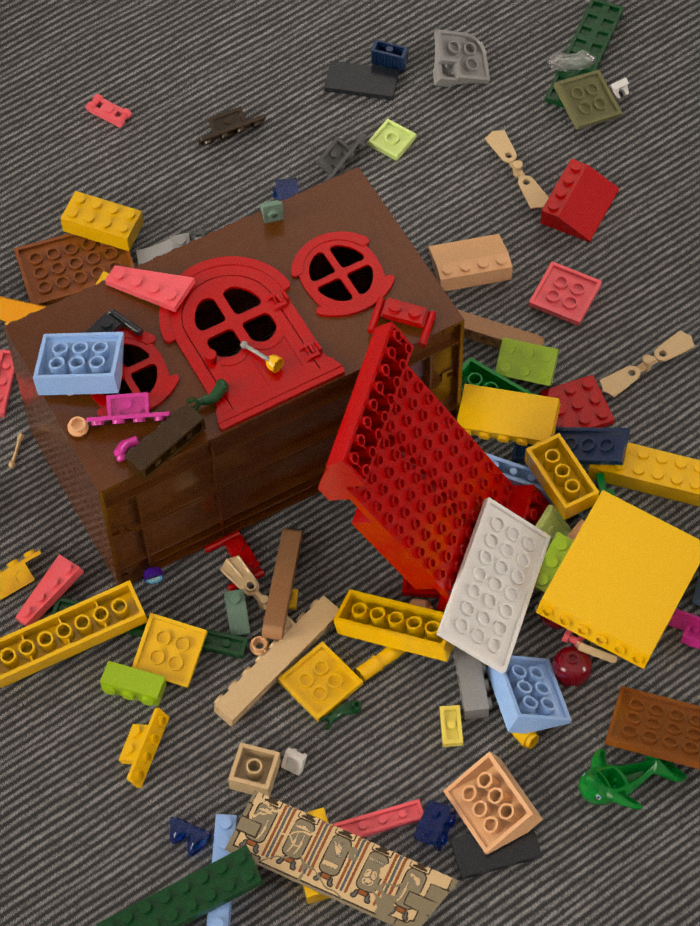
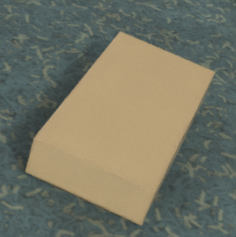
[575,640,618,663]

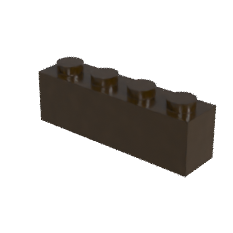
[125,403,206,481]

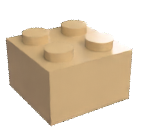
[228,742,281,797]

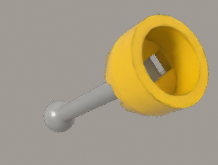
[240,341,284,373]

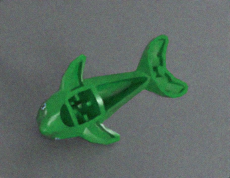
[578,748,687,810]

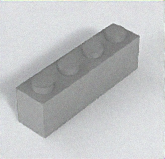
[453,646,492,720]

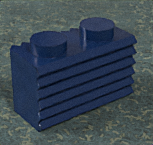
[371,39,409,72]

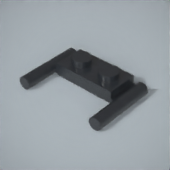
[85,308,144,336]

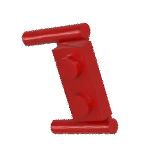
[367,297,436,348]
[203,530,265,591]

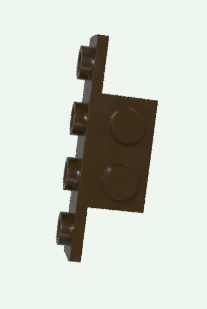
[198,106,266,145]

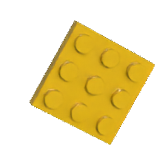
[132,613,208,689]
[277,641,363,722]

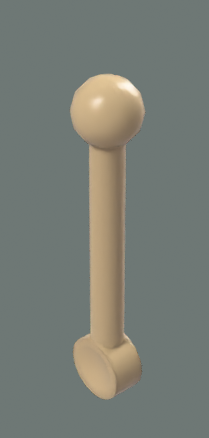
[8,433,25,468]

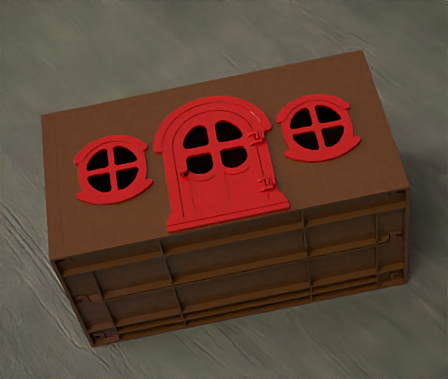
[4,167,464,586]

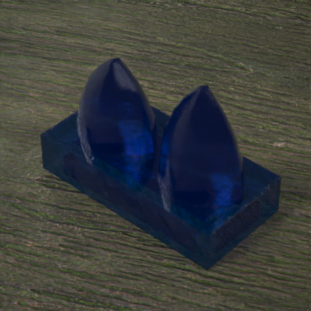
[168,816,213,857]

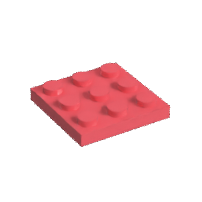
[529,261,602,326]

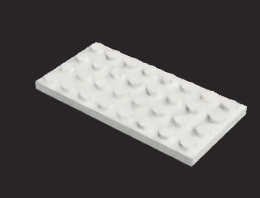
[436,497,551,674]

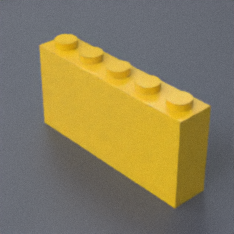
[457,384,561,446]

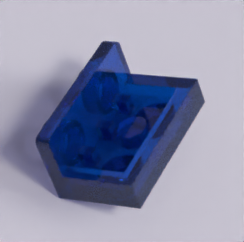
[413,800,456,851]

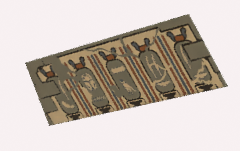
[225,790,459,926]

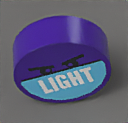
[143,567,164,584]

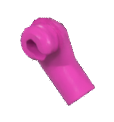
[114,436,139,462]

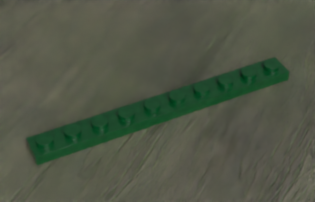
[52,597,249,659]

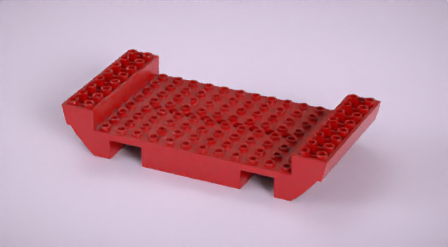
[318,322,551,612]

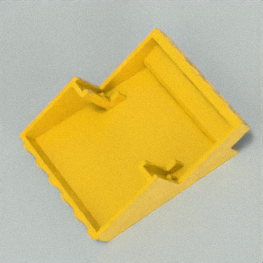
[536,490,700,669]

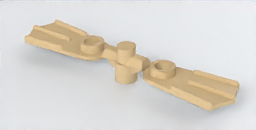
[485,130,549,209]
[600,330,695,398]
[220,555,296,636]

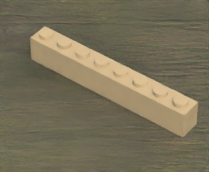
[214,596,339,727]

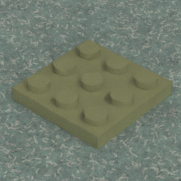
[553,70,623,130]

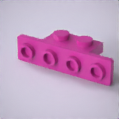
[86,392,171,426]
[668,609,700,649]

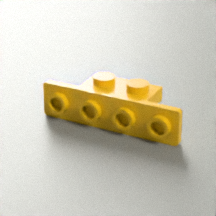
[0,549,41,600]
[118,708,169,788]

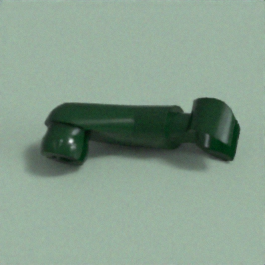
[186,379,229,411]
[320,700,362,731]

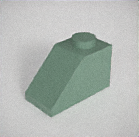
[224,589,251,636]

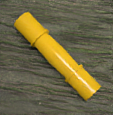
[355,647,406,682]

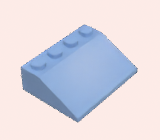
[33,332,124,395]
[486,655,572,734]

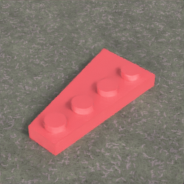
[105,265,195,312]
[15,554,84,627]

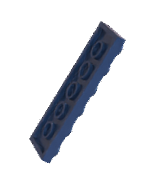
[511,427,630,465]

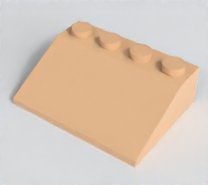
[428,234,512,291]
[443,751,543,855]

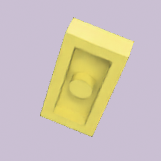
[439,705,463,747]

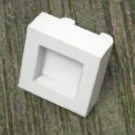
[608,78,629,100]
[281,748,307,776]

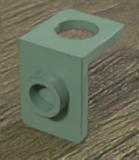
[260,200,284,223]

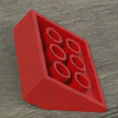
[540,158,619,243]

